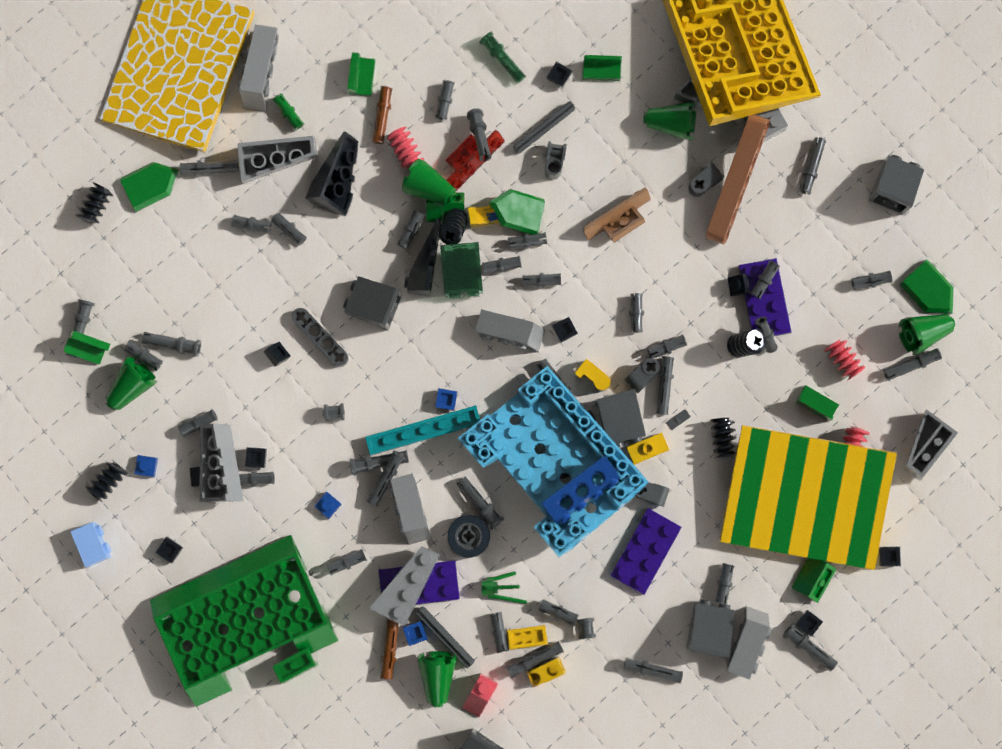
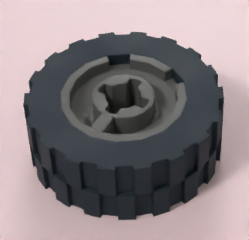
[447,515,490,558]

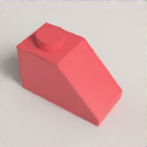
[462,673,498,717]

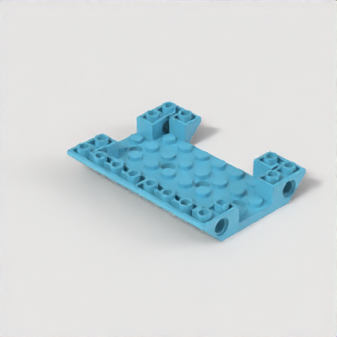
[458,366,649,557]

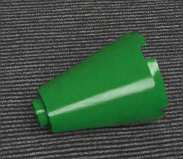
[643,102,696,141]
[402,159,457,205]
[898,314,955,355]
[105,357,157,410]
[417,651,457,707]

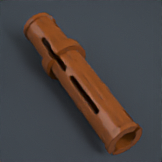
[372,86,393,144]
[380,619,399,679]

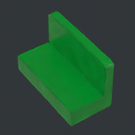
[347,52,376,96]
[583,55,622,81]
[426,192,465,222]
[63,330,110,364]
[795,385,839,422]
[792,558,837,603]
[272,648,319,684]

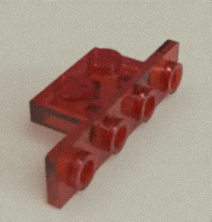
[445,130,505,191]

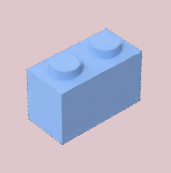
[71,522,111,567]

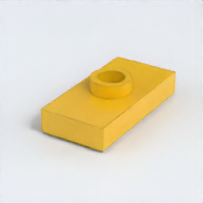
[626,433,669,465]
[507,625,548,650]

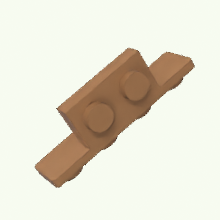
[583,187,651,243]

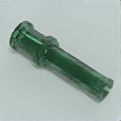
[479,31,526,84]

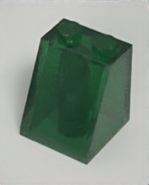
[440,242,483,299]

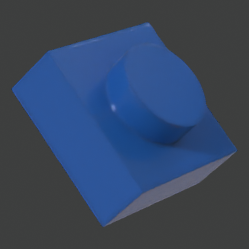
[435,388,458,411]
[135,455,158,477]
[314,492,342,519]
[403,621,428,646]

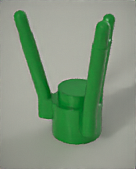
[481,572,527,604]

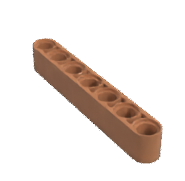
[706,115,770,245]

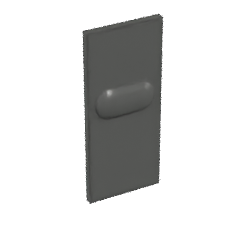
[667,409,691,430]

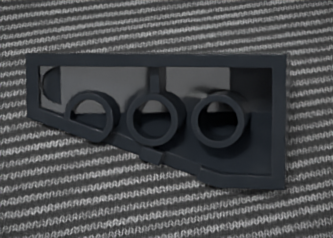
[404,219,442,297]

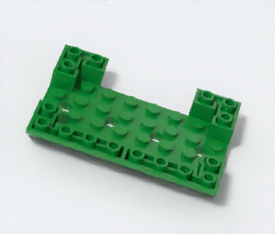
[150,535,339,707]

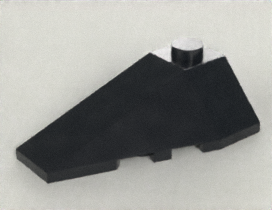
[305,131,359,216]

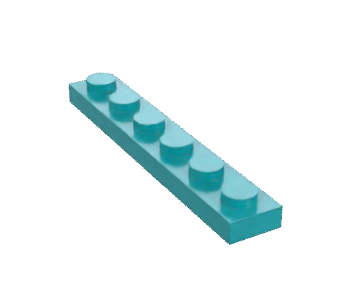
[365,405,480,456]

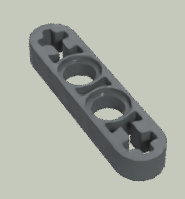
[292,308,349,367]

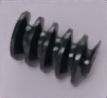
[75,182,113,224]
[439,208,468,246]
[727,329,767,358]
[710,417,737,458]
[85,460,128,502]

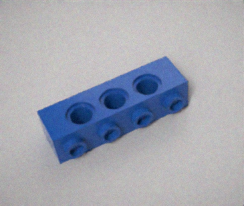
[542,456,621,524]

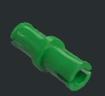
[272,93,304,131]

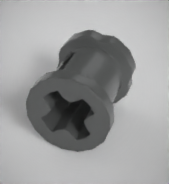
[324,403,345,422]
[577,618,596,639]

